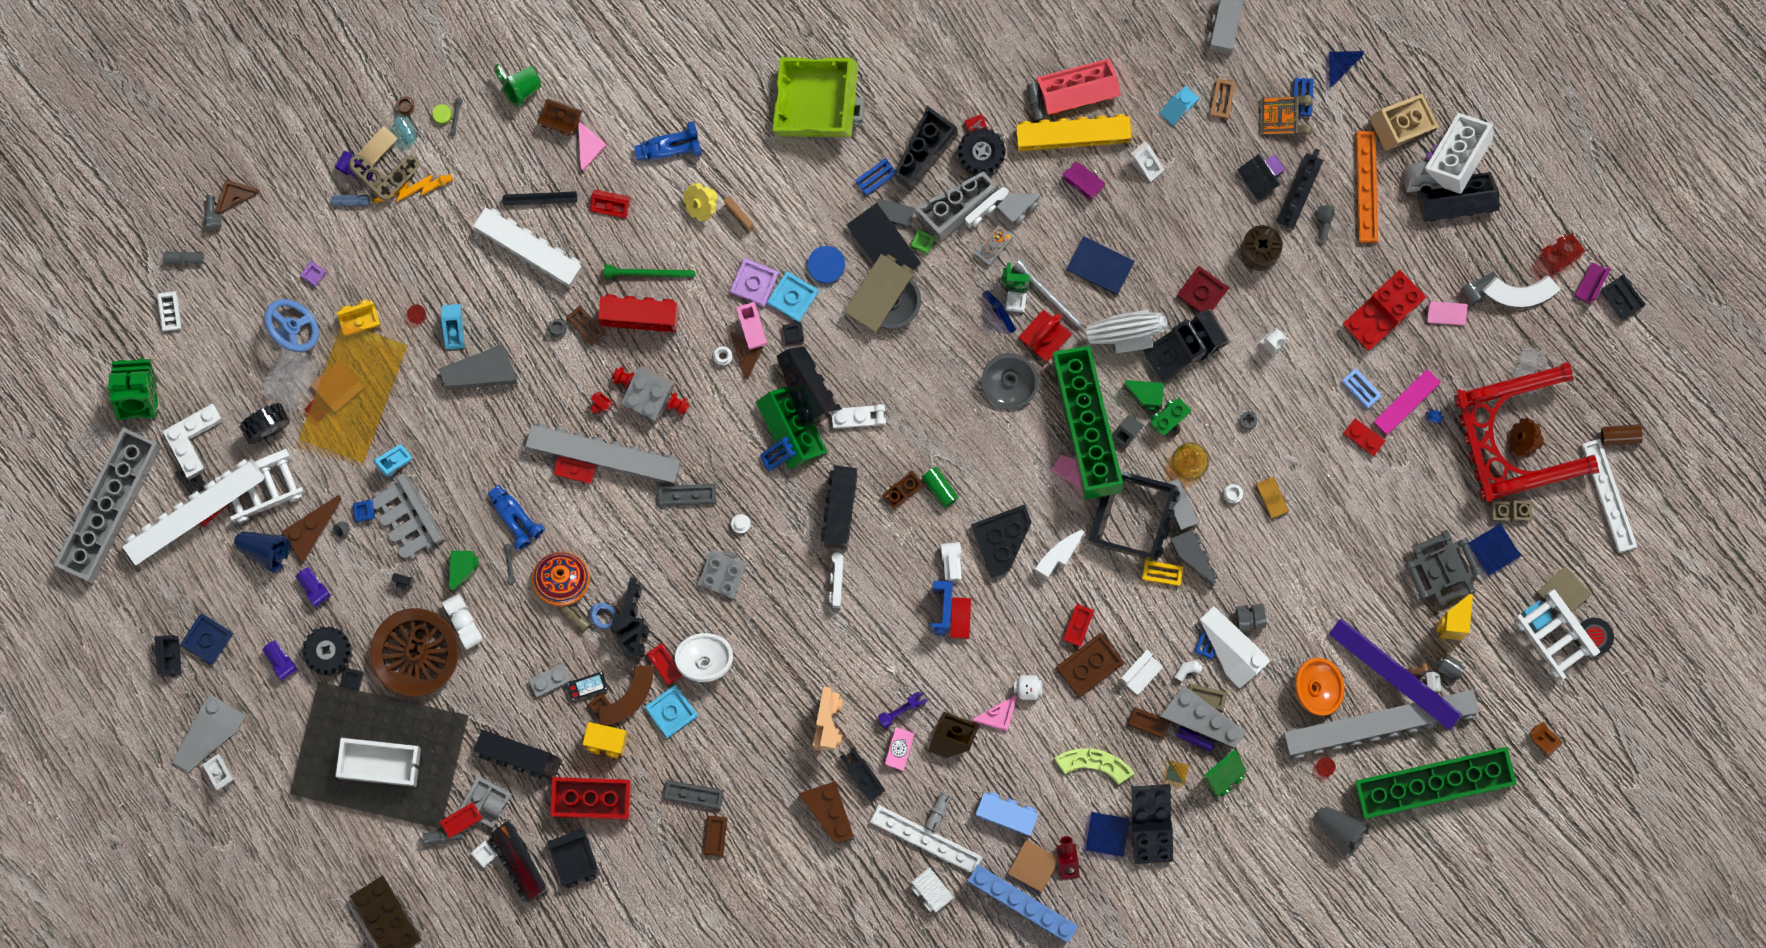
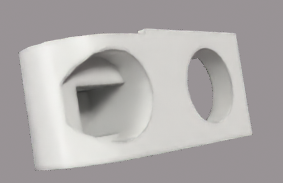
[1259,328,1287,356]

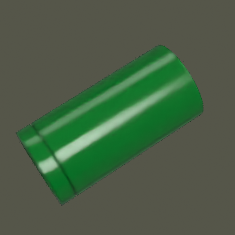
[921,466,959,509]

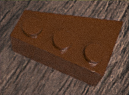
[798,781,854,844]

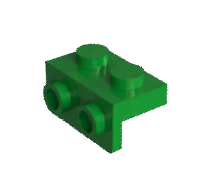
[1002,263,1030,292]
[1150,397,1191,436]

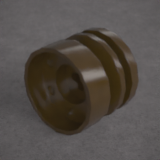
[1240,225,1283,271]

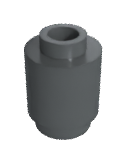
[1435,654,1466,680]

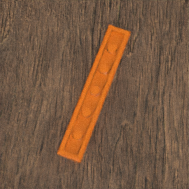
[1356,131,1378,243]

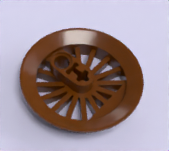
[370,608,459,697]

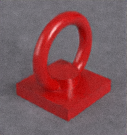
[1018,309,1072,363]

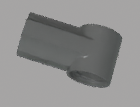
[1460,272,1499,306]

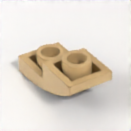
[357,126,398,167]

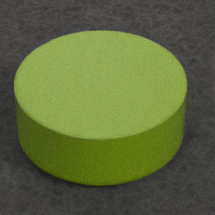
[432,104,452,124]

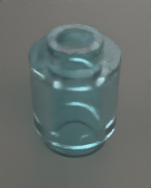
[392,116,418,145]

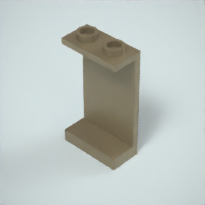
[844,254,914,334]

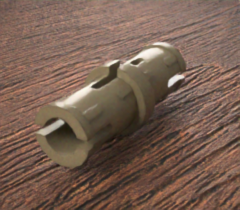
[556,605,591,633]

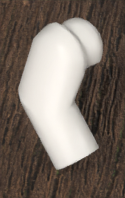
[1174,660,1202,682]

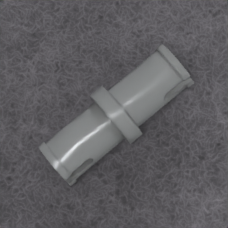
[925,792,952,832]

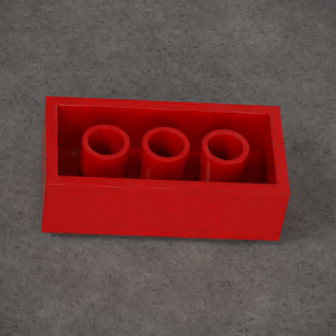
[598,294,679,333]
[550,777,632,821]

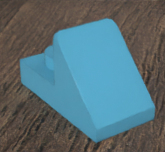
[1159,86,1199,126]
[373,444,413,478]

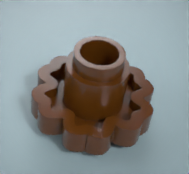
[1508,418,1544,457]

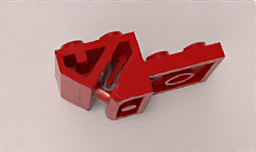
[1342,270,1426,352]

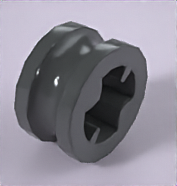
[1240,411,1257,430]

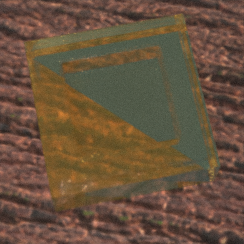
[1165,760,1189,784]

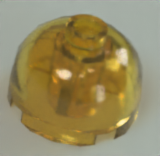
[1171,442,1209,481]

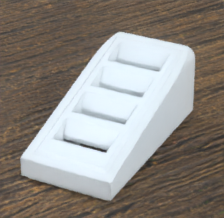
[157,291,182,331]

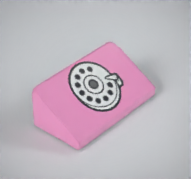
[885,727,914,771]

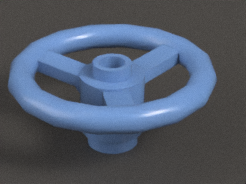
[264,299,319,352]

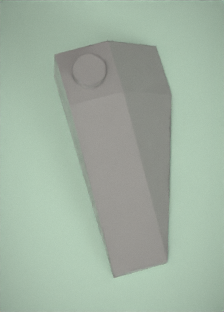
[172,694,246,772]

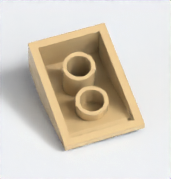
[1369,93,1439,151]

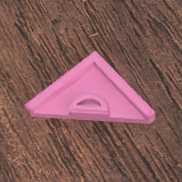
[578,122,607,171]
[973,695,1017,731]

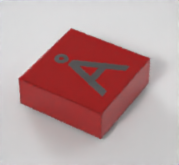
[964,114,988,131]

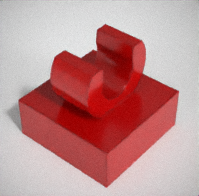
[590,391,614,414]

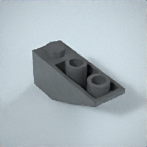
[1170,530,1217,586]

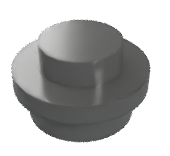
[548,319,567,338]

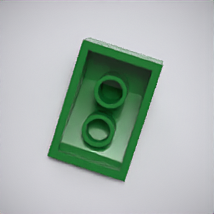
[1201,750,1247,797]

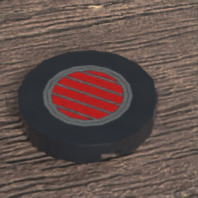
[1575,617,1614,657]

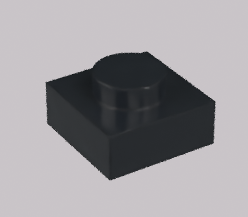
[392,573,414,589]

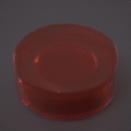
[407,304,427,324]
[1316,757,1336,777]

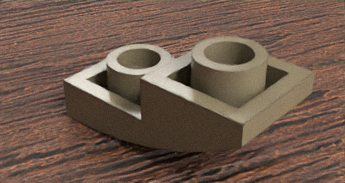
[1490,501,1532,521]

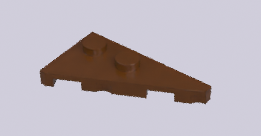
[282,495,342,562]

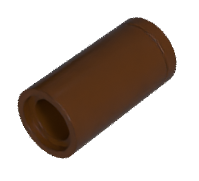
[1601,424,1643,446]

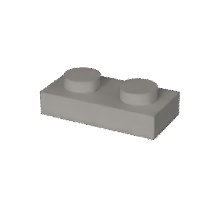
[529,663,572,698]

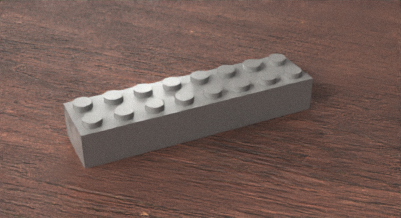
[54,427,161,584]

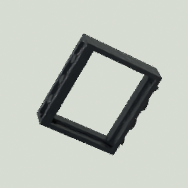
[1088,471,1180,562]

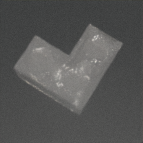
[1512,346,1548,395]

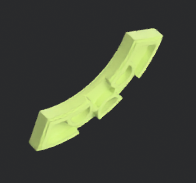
[1054,748,1135,785]

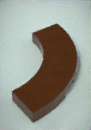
[598,665,654,726]

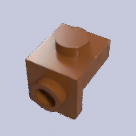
[1530,721,1563,756]

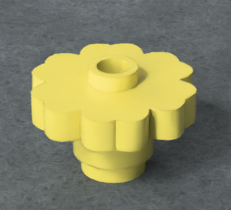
[683,183,718,221]

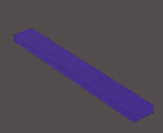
[1329,618,1463,730]

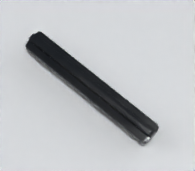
[502,191,578,205]

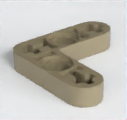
[348,155,419,200]

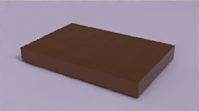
[1055,632,1125,698]

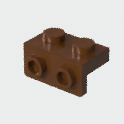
[537,98,583,136]

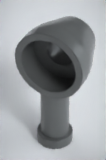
[206,195,222,231]
[1316,205,1335,241]

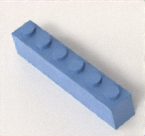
[966,864,1078,943]

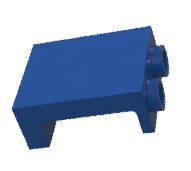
[930,581,953,636]

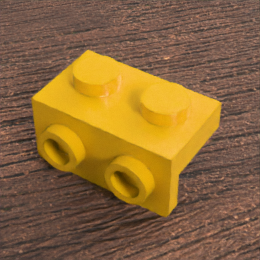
[336,300,381,337]

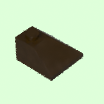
[928,711,980,758]

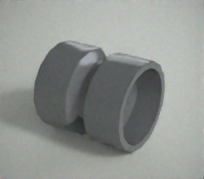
[1236,603,1266,631]

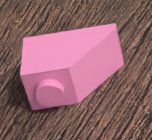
[1051,455,1082,489]

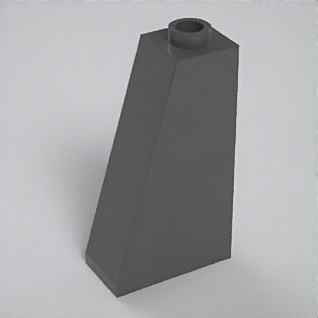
[437,344,518,390]

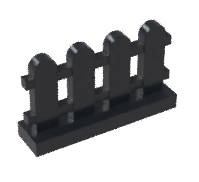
[1276,148,1324,229]

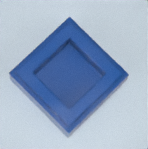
[353,500,375,523]

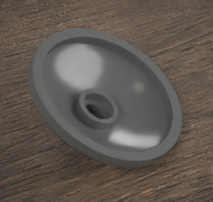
[881,279,921,329]
[981,353,1039,409]

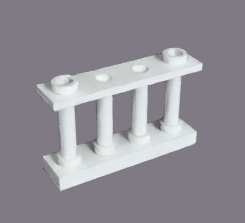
[215,449,306,524]
[1514,589,1600,680]

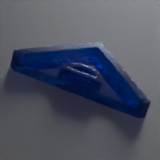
[1328,51,1364,87]
[982,290,1016,333]

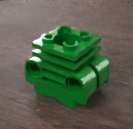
[108,358,158,420]

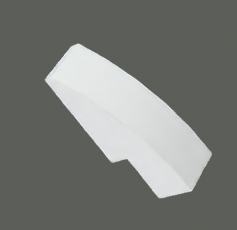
[1035,530,1084,579]

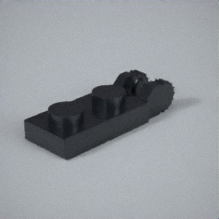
[840,747,886,802]

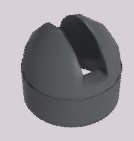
[333,522,350,538]

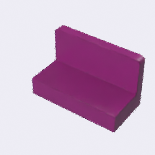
[1062,161,1105,201]
[1574,262,1611,305]

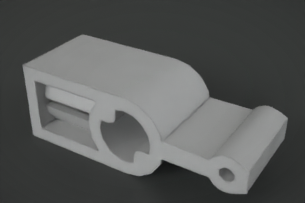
[1163,478,1199,532]

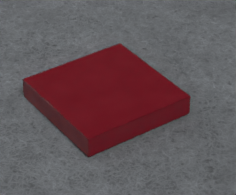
[1176,266,1229,313]

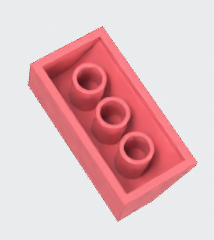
[1036,59,1121,114]

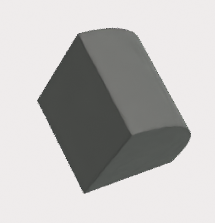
[1112,414,1144,448]

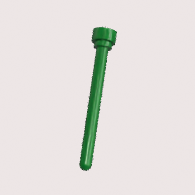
[604,264,696,280]

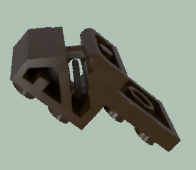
[350,875,422,948]

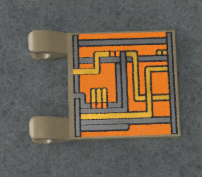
[1260,95,1313,135]

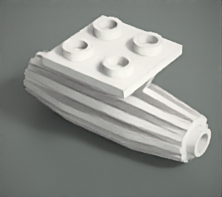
[1086,310,1168,354]

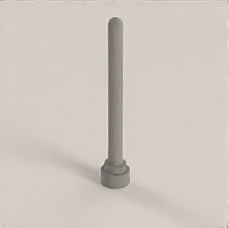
[1011,258,1082,329]

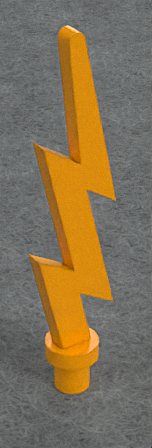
[373,174,453,204]

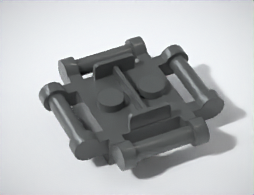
[1404,530,1483,608]

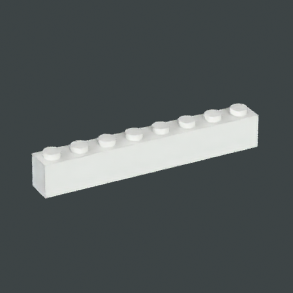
[122,458,264,565]

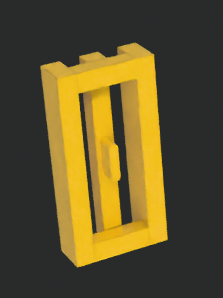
[1142,560,1183,586]

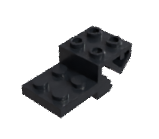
[1143,309,1231,382]
[611,577,650,662]
[1131,784,1173,864]

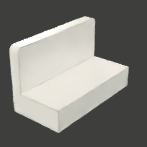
[1121,650,1163,695]

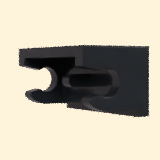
[155,635,182,677]

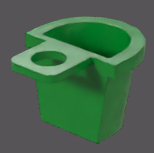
[493,64,541,108]

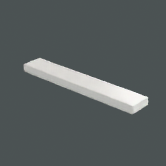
[1581,439,1637,554]
[870,805,983,873]

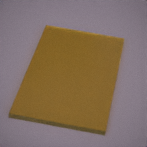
[299,322,408,463]

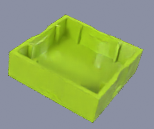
[773,57,858,137]

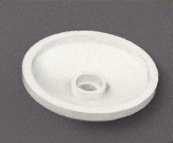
[675,633,733,682]

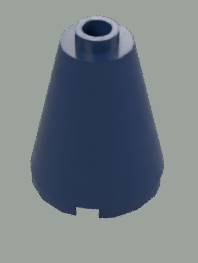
[234,531,290,573]

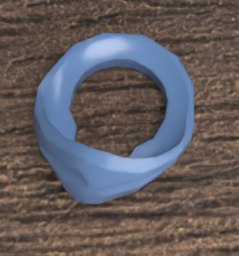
[589,603,616,629]

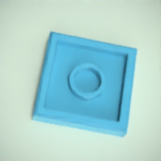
[767,271,819,322]
[645,685,698,739]

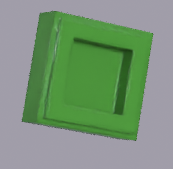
[910,229,935,255]

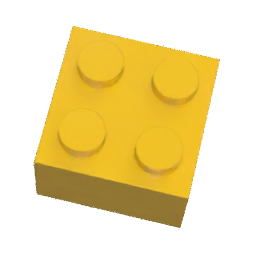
[583,722,629,759]

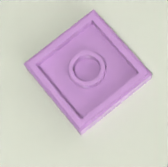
[729,258,779,308]

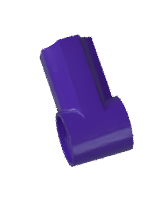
[334,150,374,182]
[295,567,331,607]
[262,640,298,681]

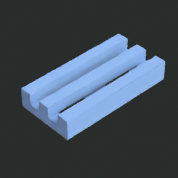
[1341,368,1382,410]

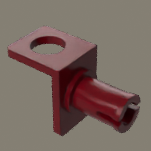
[1057,836,1080,880]

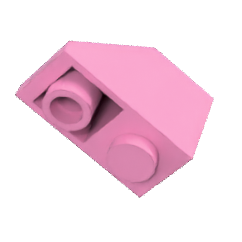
[736,302,768,350]

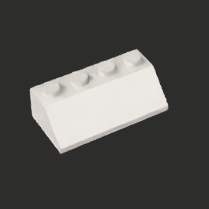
[1425,113,1493,194]

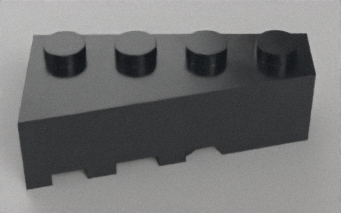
[776,346,842,426]

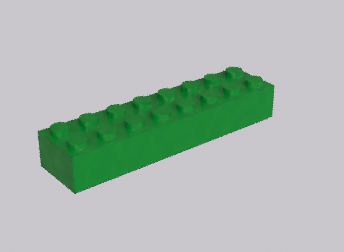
[1052,345,1123,500]
[1353,747,1517,821]

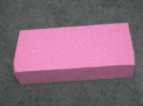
[1427,302,1468,326]

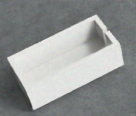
[336,738,421,787]

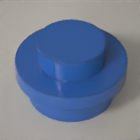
[1426,409,1444,424]

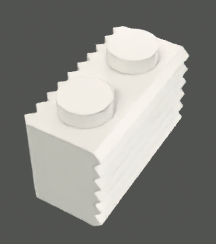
[911,867,954,913]

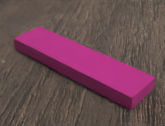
[1373,369,1441,436]

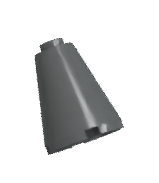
[1315,806,1371,857]

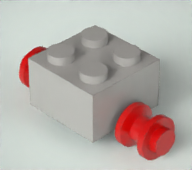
[612,366,690,420]

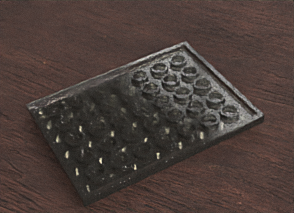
[290,681,469,829]

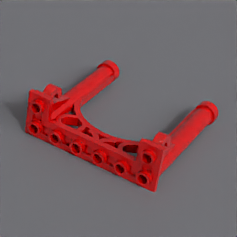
[1453,362,1600,503]

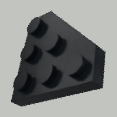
[971,504,1032,579]

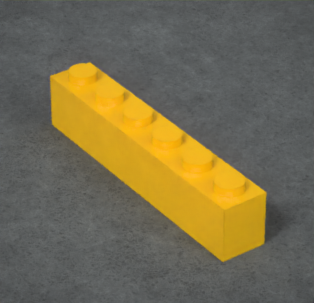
[1016,114,1132,151]

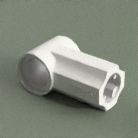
[941,542,962,581]

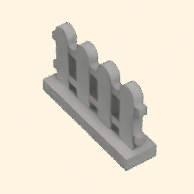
[372,474,446,559]

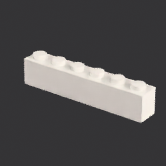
[473,207,583,289]

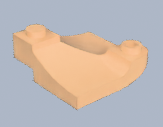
[813,687,843,751]

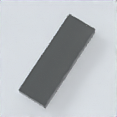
[658,484,716,506]
[663,780,724,810]

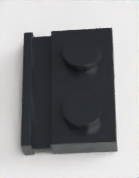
[1237,153,1282,201]
[1600,274,1646,321]

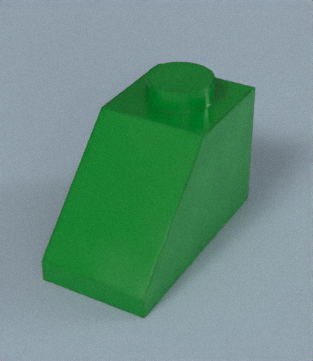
[1125,380,1164,411]
[449,551,479,591]

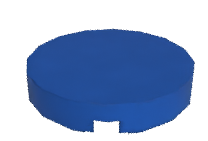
[807,246,845,284]

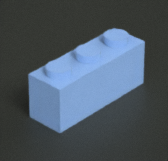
[976,791,1039,837]

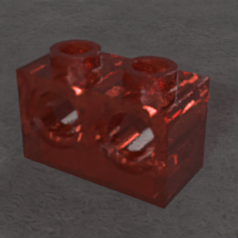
[1539,233,1586,276]

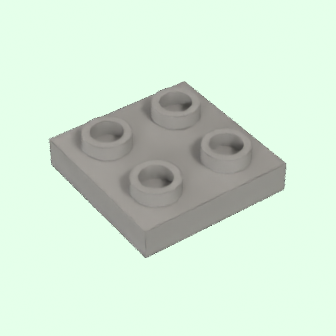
[698,548,747,599]
[459,776,512,829]

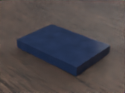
[1067,236,1135,296]

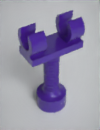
[878,692,928,729]

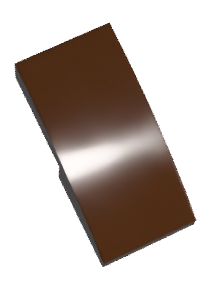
[882,470,925,510]

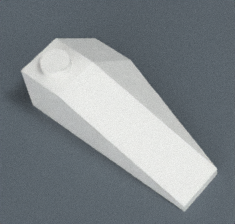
[1199,606,1270,689]

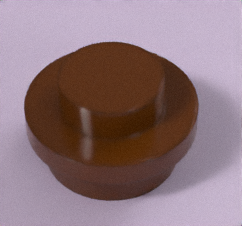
[396,96,415,115]

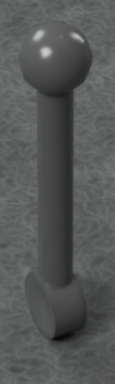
[451,97,463,136]
[504,544,516,583]

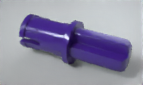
[1176,725,1215,752]

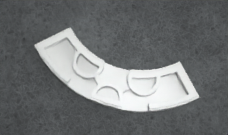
[1482,275,1561,307]

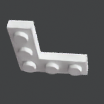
[163,403,223,480]

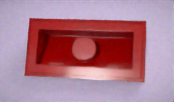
[589,190,631,218]

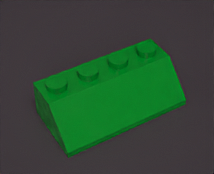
[756,387,828,469]

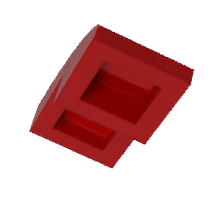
[950,597,971,639]

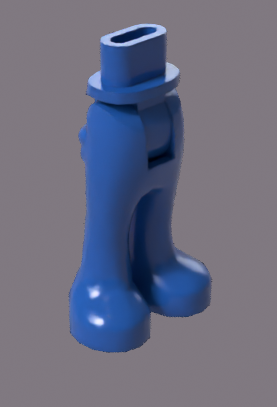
[634,121,702,161]
[487,485,546,551]

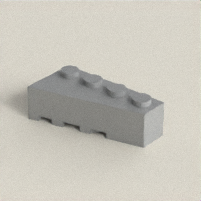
[914,171,997,241]
[1161,685,1246,748]

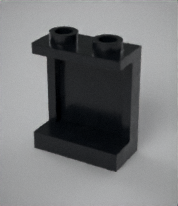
[546,828,600,889]

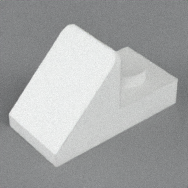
[1131,141,1165,182]
[202,754,235,790]

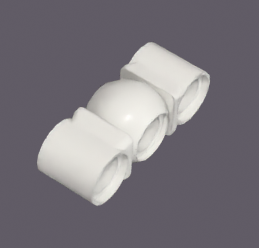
[442,593,484,650]

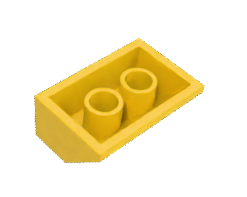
[1436,594,1473,641]

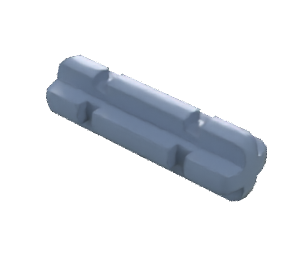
[331,195,369,206]

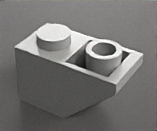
[996,193,1040,226]

